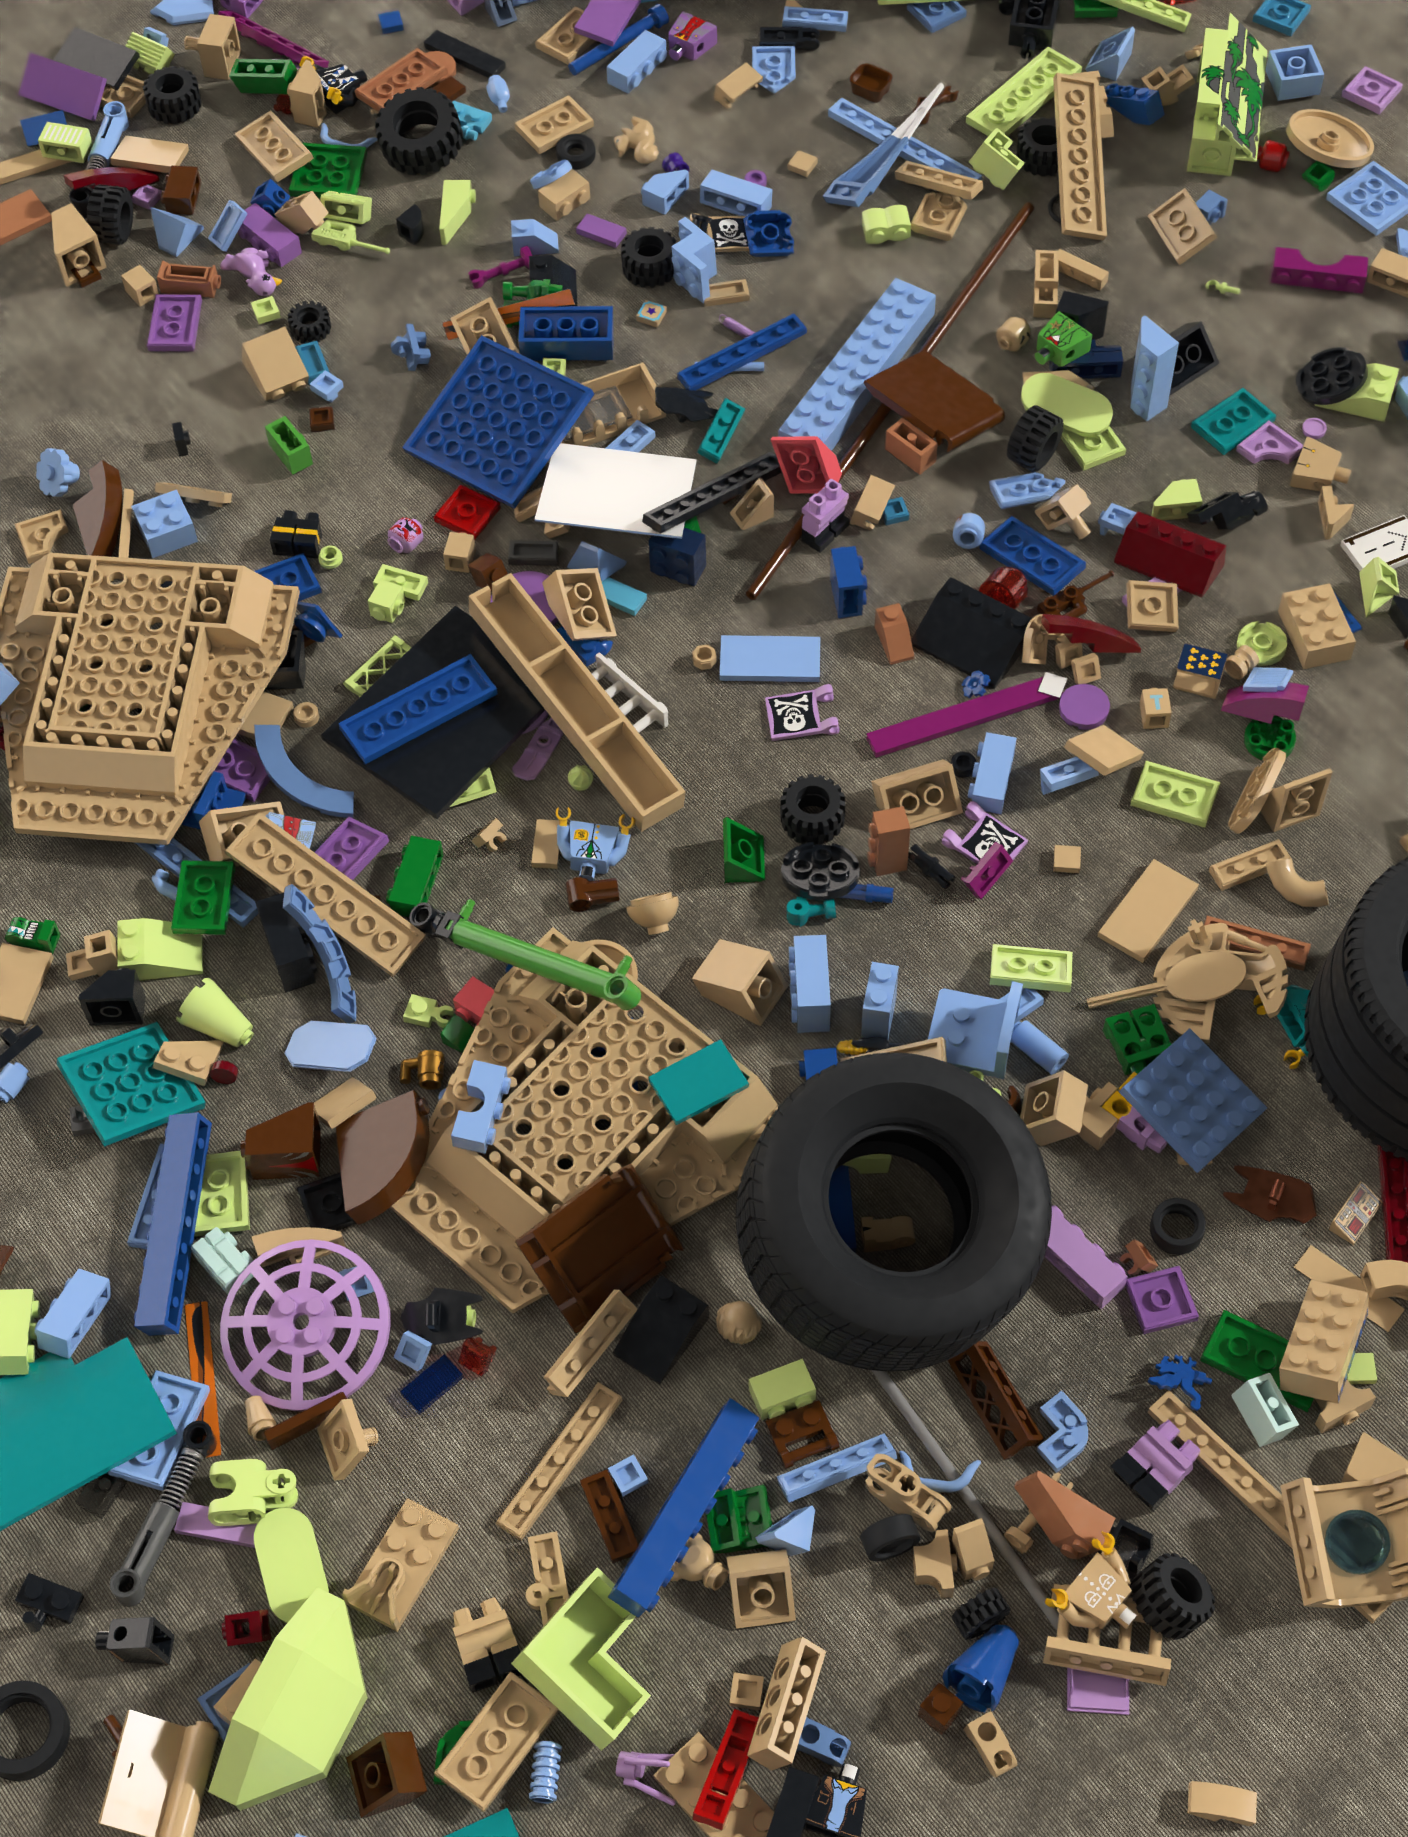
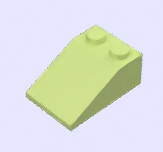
[1315,363,1399,422]
[117,918,203,980]

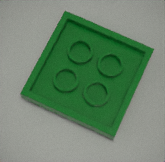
[289,143,367,199]

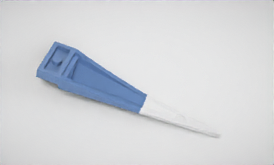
[823,82,944,207]

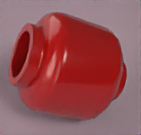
[1257,140,1290,172]

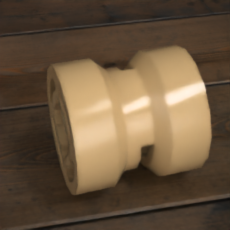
[1225,645,1259,680]

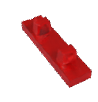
[692,1709,759,1831]

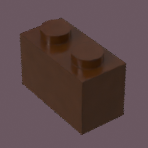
[161,165,201,215]

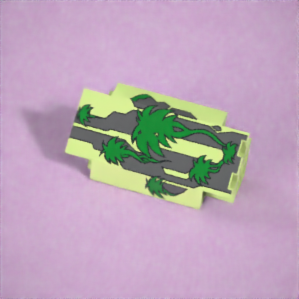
[1187,13,1267,176]

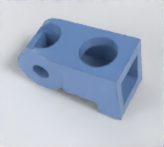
[796,1717,851,1767]

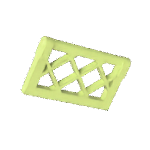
[343,635,412,697]

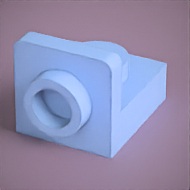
[1098,503,1136,536]

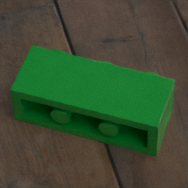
[229,59,297,94]
[386,835,444,918]

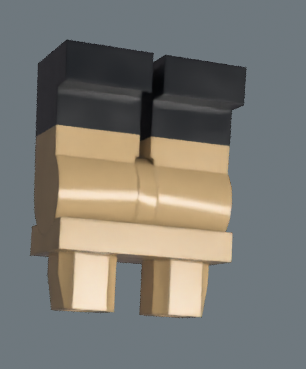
[453,1597,522,1693]

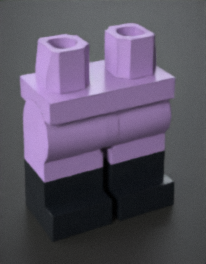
[801,479,850,553]
[1110,1420,1200,1512]

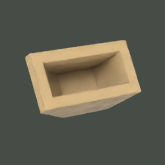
[951,1518,994,1581]

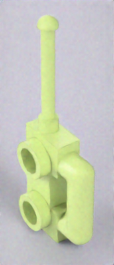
[311,219,390,254]

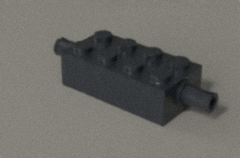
[1008,0,1061,60]

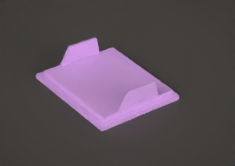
[1067,1668,1129,1715]

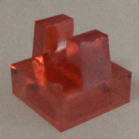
[458,1337,497,1377]

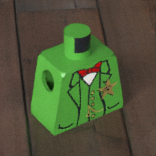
[1035,311,1092,367]

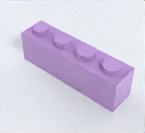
[1044,1205,1128,1309]

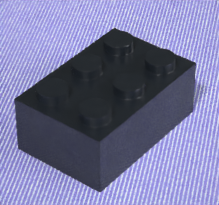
[255,893,318,993]

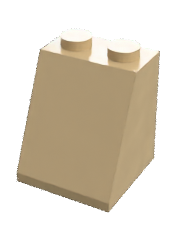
[51,203,107,287]
[241,327,309,401]
[692,939,788,1026]

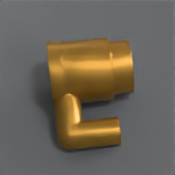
[400,1050,445,1090]

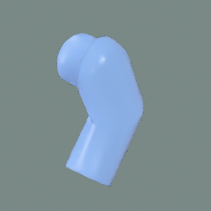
[152,869,178,901]

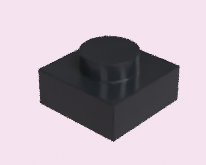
[172,422,191,456]

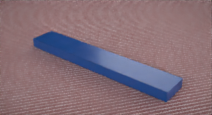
[677,313,807,390]

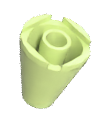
[176,977,254,1047]

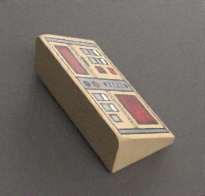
[1329,1181,1383,1245]

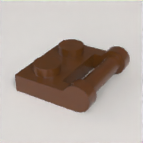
[765,1400,840,1469]

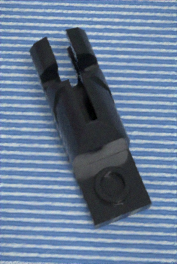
[1187,491,1268,530]

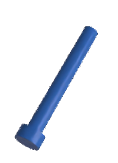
[568,4,669,75]

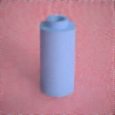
[1011,1020,1069,1075]

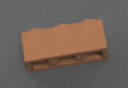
[867,806,910,876]

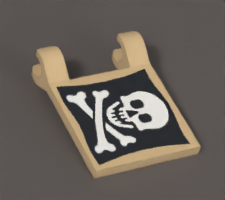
[690,213,749,252]

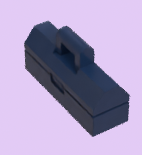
[1049,339,1123,379]

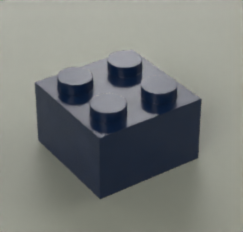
[648,528,706,587]

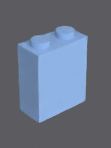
[861,962,899,1040]

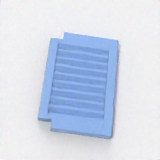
[1243,667,1293,692]

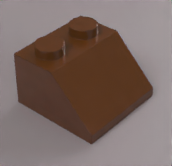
[346,1731,427,1818]

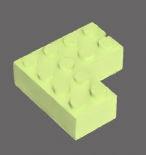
[511,1568,651,1751]

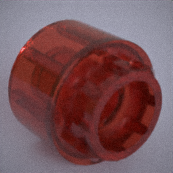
[979,567,1028,610]

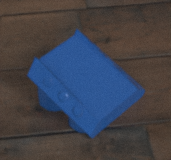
[743,210,794,257]

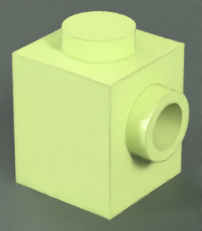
[368,579,405,623]

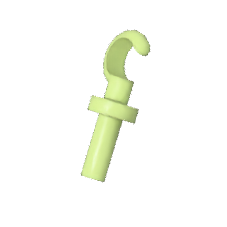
[1205,280,1240,294]

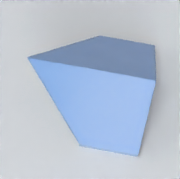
[150,207,204,257]

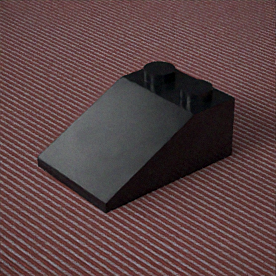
[613,1275,709,1385]

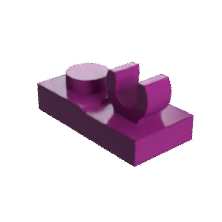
[961,842,1013,899]

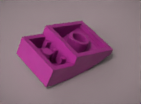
[1221,682,1309,724]

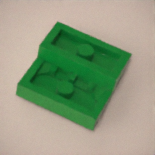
[707,1484,772,1553]

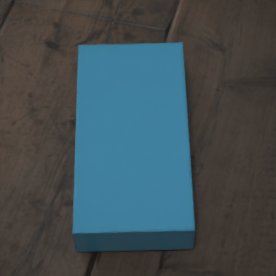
[295,340,330,384]

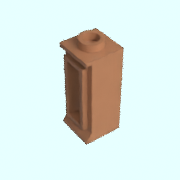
[157,260,221,298]

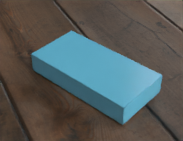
[602,577,647,616]

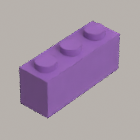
[237,203,302,267]

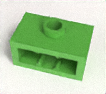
[265,416,313,475]

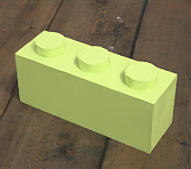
[0,1289,40,1375]

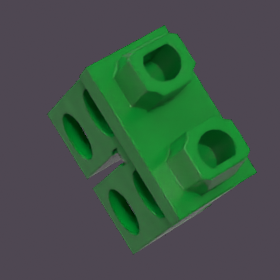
[1102,1004,1171,1075]

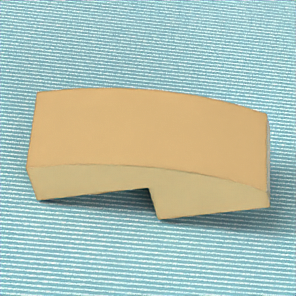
[1187,1781,1257,1827]

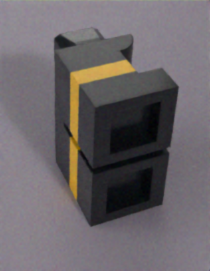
[269,510,322,559]

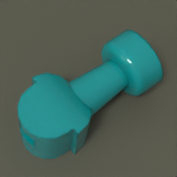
[787,897,836,927]

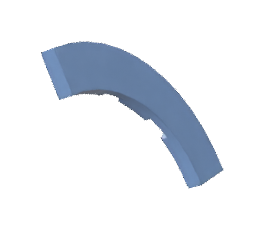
[254,725,354,818]
[283,884,357,1024]

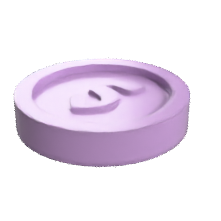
[1302,418,1327,439]

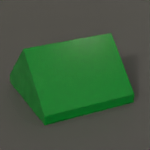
[723,817,765,883]

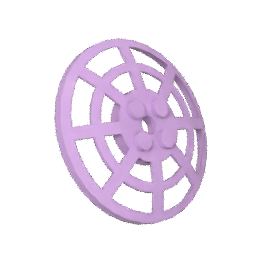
[220,1239,391,1412]

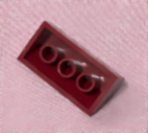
[1114,511,1227,598]

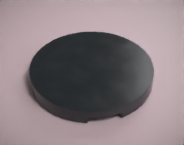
[1296,347,1368,405]
[781,842,860,900]

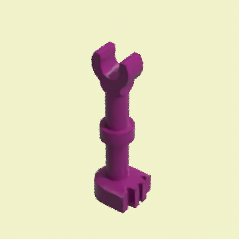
[468,246,533,289]

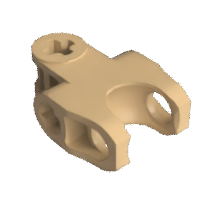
[865,1454,952,1532]

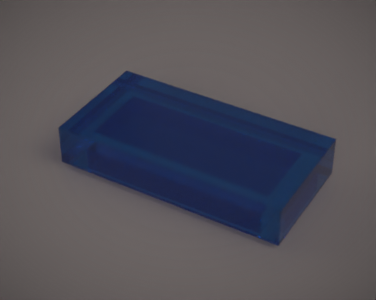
[400,1354,464,1415]

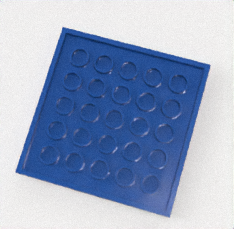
[402,335,594,509]

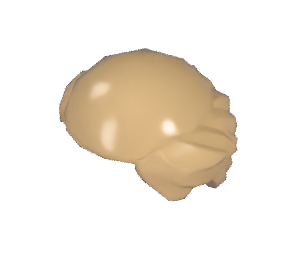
[716,1301,762,1345]

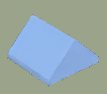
[1085,26,1135,81]

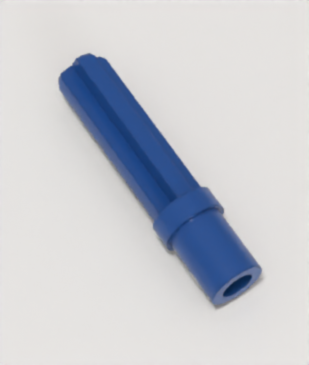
[839,884,894,903]

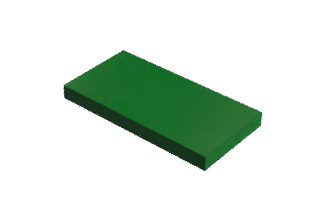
[1200,1310,1314,1413]

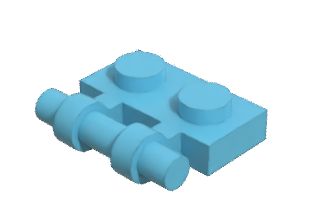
[453,101,492,140]

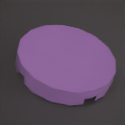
[1059,684,1110,730]

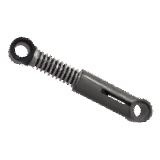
[110,1420,217,1607]

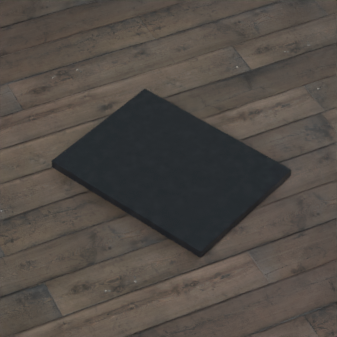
[321,606,545,819]

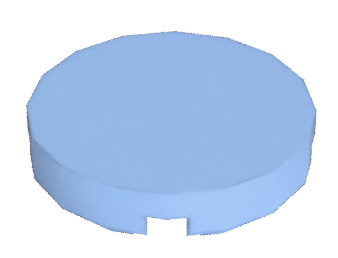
[530,159,572,189]

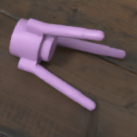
[616,1751,676,1806]

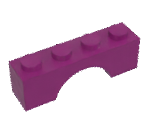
[1270,247,1368,294]

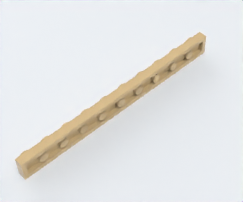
[1148,1390,1393,1624]

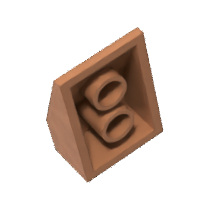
[1014,1471,1116,1559]

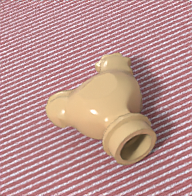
[670,1533,728,1591]

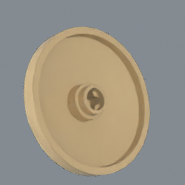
[1286,109,1374,168]

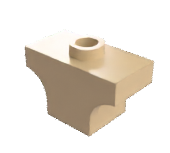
[1314,1379,1376,1434]
[912,1529,957,1598]

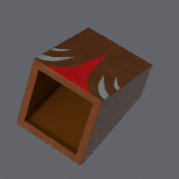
[240,1102,321,1180]

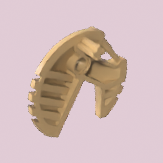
[1152,919,1289,1044]

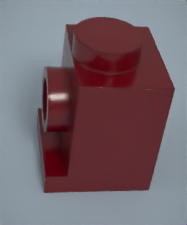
[222,1609,271,1647]

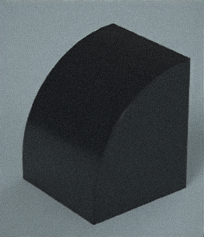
[396,204,424,245]

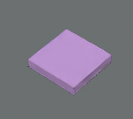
[1341,66,1403,115]

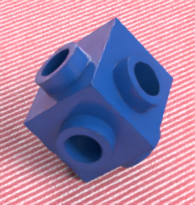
[250,179,290,217]

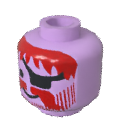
[388,517,423,553]

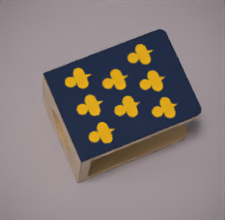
[1173,644,1228,699]

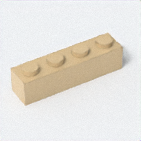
[1058,249,1109,291]

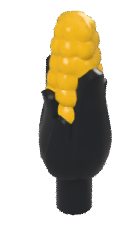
[837,1037,902,1055]

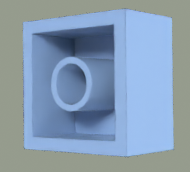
[1266,44,1324,101]
[131,490,198,558]

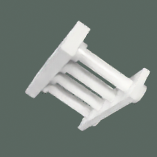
[591,652,668,733]

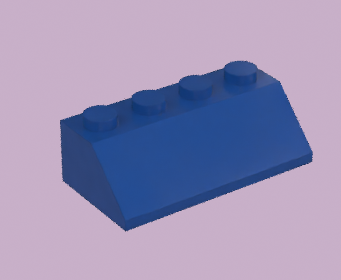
[518,306,614,361]

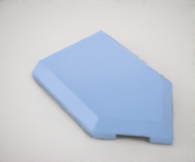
[150,0,214,25]
[752,46,796,94]
[989,472,1065,509]

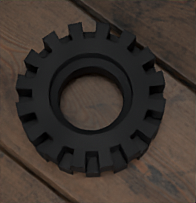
[288,301,331,344]
[952,1587,1011,1640]

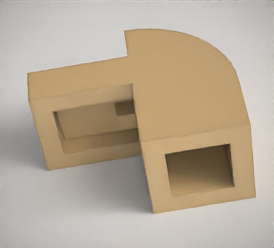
[1141,64,1195,106]
[66,930,118,981]
[1079,1082,1118,1150]

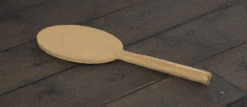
[1087,951,1247,1009]

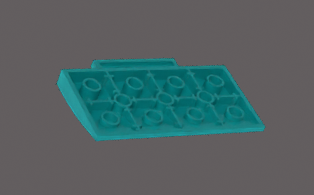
[0,1337,177,1531]

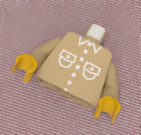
[1045,1531,1138,1629]

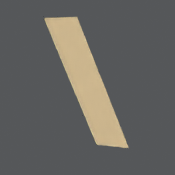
[1294,1245,1405,1332]

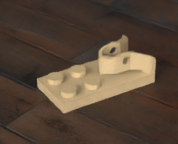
[342,1498,459,1632]

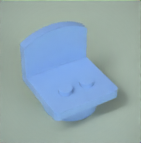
[928,981,1023,1079]

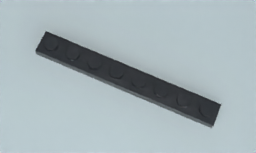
[642,452,782,534]

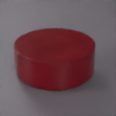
[209,1060,238,1084]

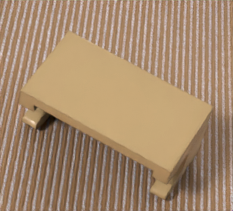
[713,62,763,109]
[850,475,895,530]

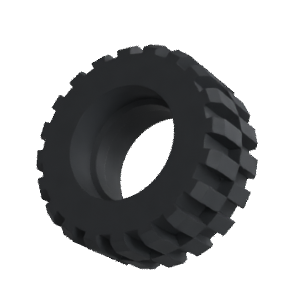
[375,87,463,176]

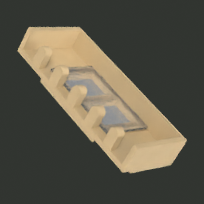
[561,362,666,446]

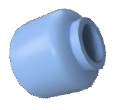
[953,513,985,549]

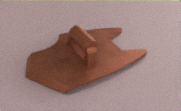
[1223,1166,1317,1224]

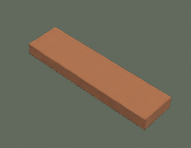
[1204,916,1311,971]

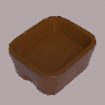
[850,63,893,103]

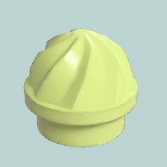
[568,765,593,791]

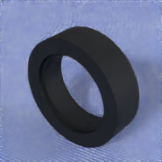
[0,1680,70,1781]

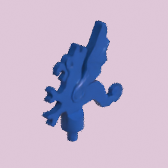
[1148,1354,1212,1411]

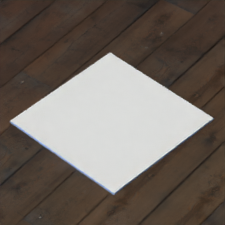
[535,443,697,539]

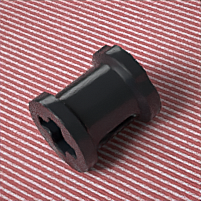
[692,214,712,233]

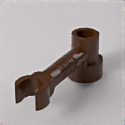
[912,86,959,124]

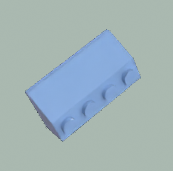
[1130,316,1179,421]

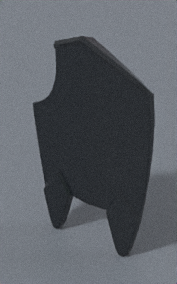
[655,386,718,423]
[400,1288,484,1345]

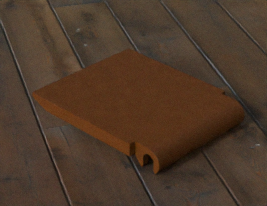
[864,350,1005,452]
[515,1164,685,1334]

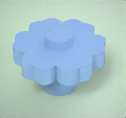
[36,448,80,497]

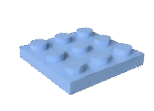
[1326,161,1408,236]

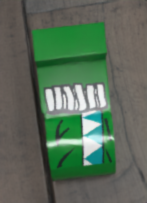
[5,917,61,955]

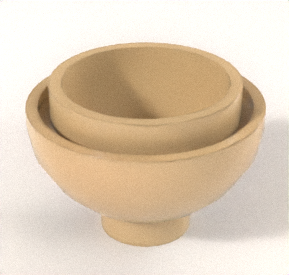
[626,892,679,935]

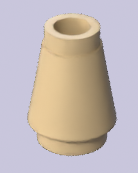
[245,1395,276,1441]

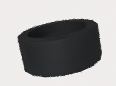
[1150,1197,1206,1255]
[860,1514,921,1562]

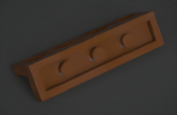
[948,1341,1044,1460]

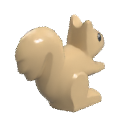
[614,116,659,164]

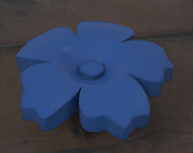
[962,670,991,699]

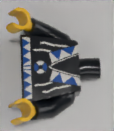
[299,56,367,114]

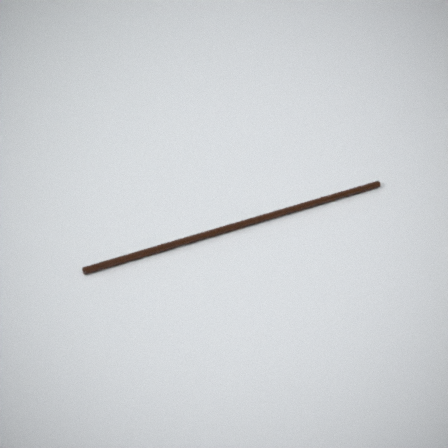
[746,202,1035,600]

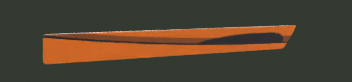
[443,289,575,340]
[185,1301,221,1458]

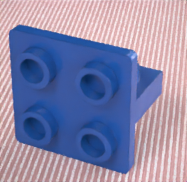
[181,771,246,830]

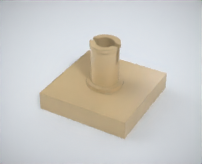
[317,1399,378,1481]

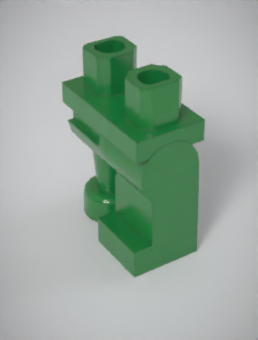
[503,279,563,328]

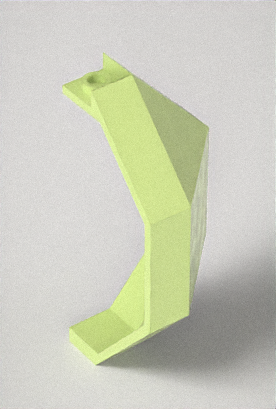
[208,1587,368,1811]

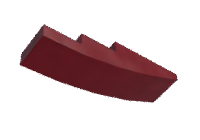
[63,167,159,190]
[1041,614,1141,653]

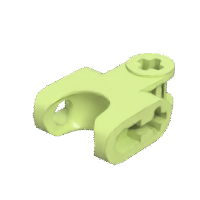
[208,1459,298,1526]

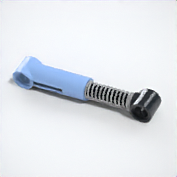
[69,101,129,219]

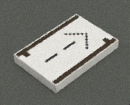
[1340,515,1408,571]

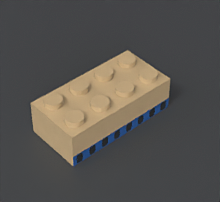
[1279,1280,1368,1404]

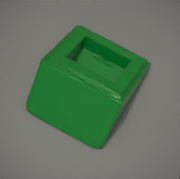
[441,1014,475,1053]

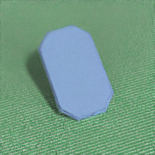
[284,1020,377,1072]

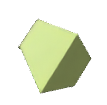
[1359,557,1400,618]

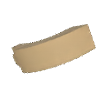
[1360,1260,1408,1301]

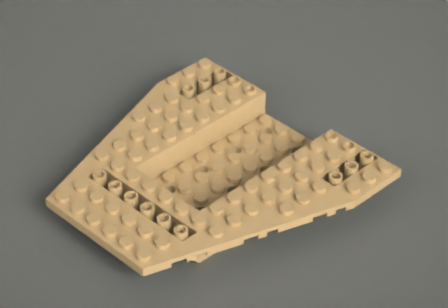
[0,553,300,845]
[390,927,778,1313]

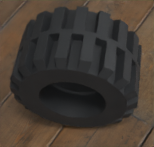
[143,66,202,124]
[1017,117,1058,177]
[87,184,133,245]
[621,227,676,288]
[1007,405,1064,472]
[780,774,846,845]
[1131,1553,1215,1640]

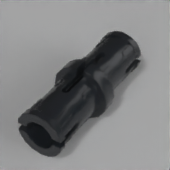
[908,844,955,889]

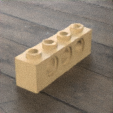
[747,1637,826,1771]

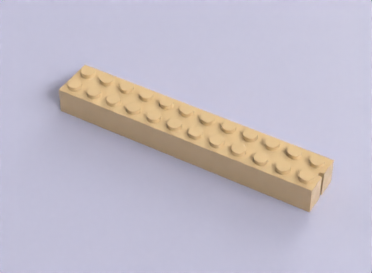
[469,573,686,832]

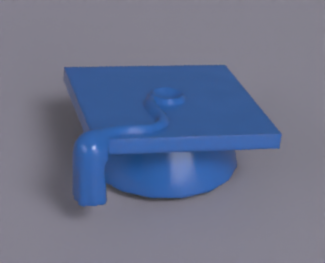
[294,601,343,643]

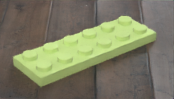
[966,47,1082,137]

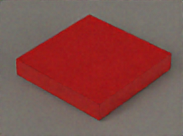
[434,484,501,541]

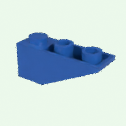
[1105,83,1165,125]

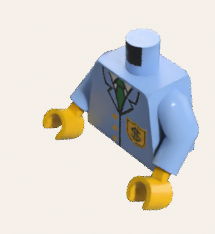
[555,807,636,881]

